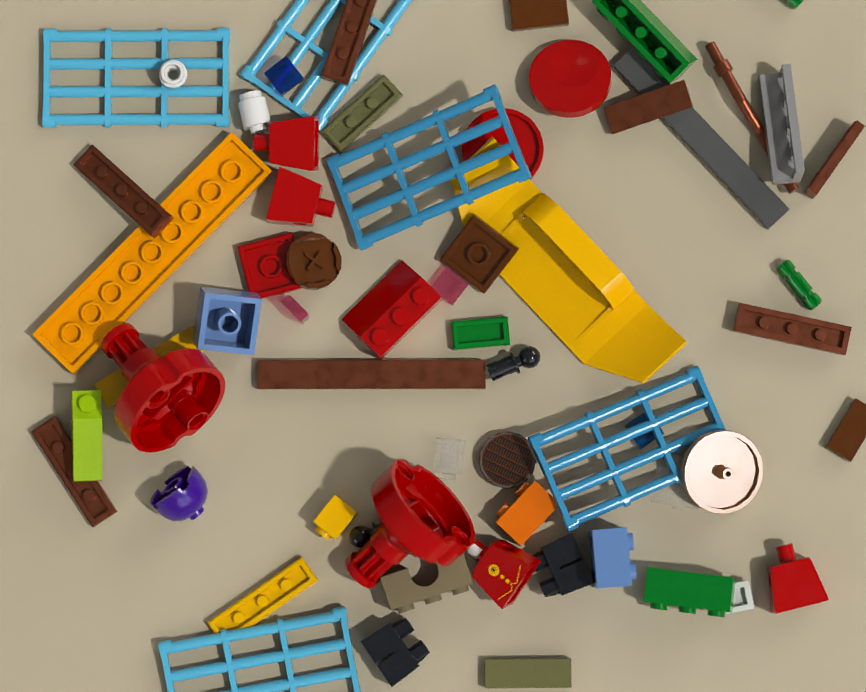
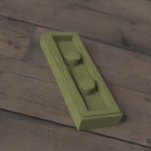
[322,74,403,153]
[485,658,572,688]

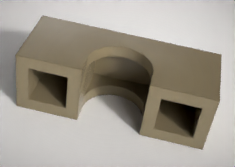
[380,553,473,614]

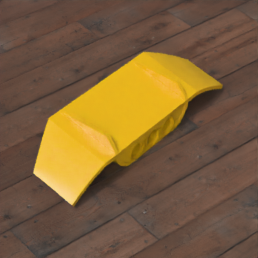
[451,137,687,383]

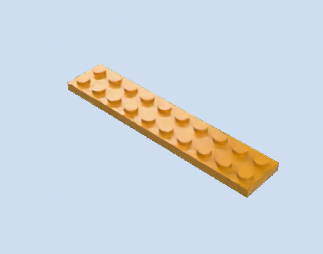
[32,132,273,375]

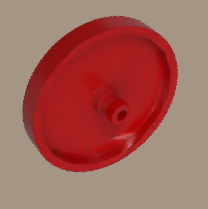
[529,40,611,118]
[462,108,544,180]

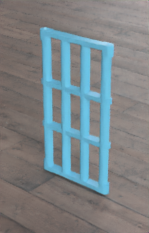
[239,0,412,132]
[42,28,231,128]
[158,606,361,692]

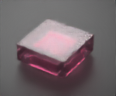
[431,265,470,306]
[281,295,310,325]

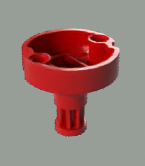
[101,323,225,453]
[345,460,475,589]

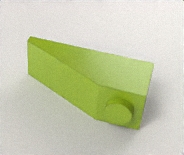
[70,390,102,482]

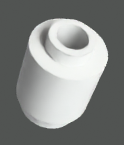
[238,90,271,134]

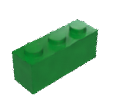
[643,567,736,617]

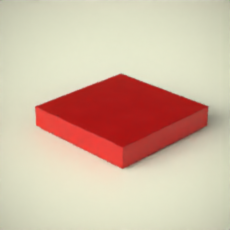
[237,232,304,299]

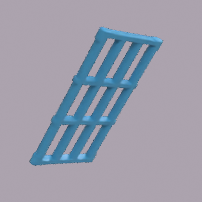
[326,84,532,251]
[527,366,726,532]

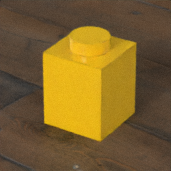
[313,495,358,540]

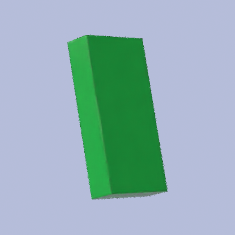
[451,316,510,351]

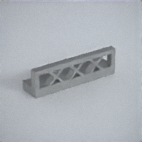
[758,64,805,185]

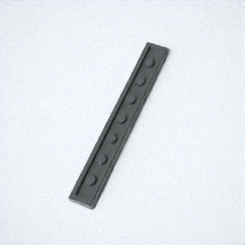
[613,46,790,229]

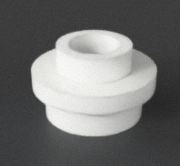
[159,60,188,88]

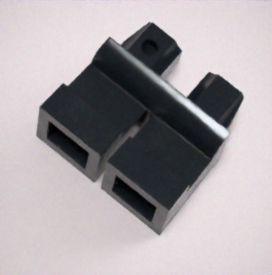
[532,533,594,597]
[361,618,430,687]

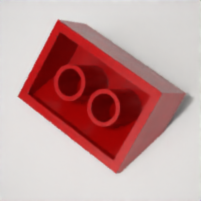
[341,260,442,360]

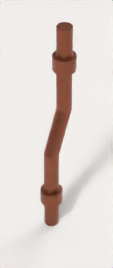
[705,41,799,194]

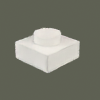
[726,580,755,614]

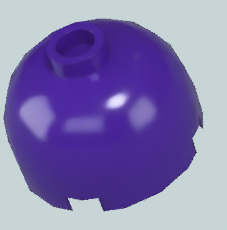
[150,466,208,521]

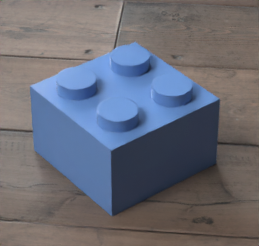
[193,287,262,355]
[589,527,636,589]

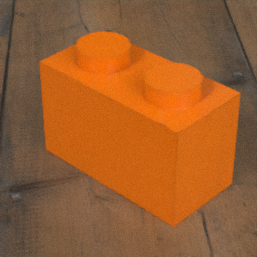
[495,481,557,546]

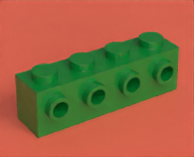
[592,0,698,83]

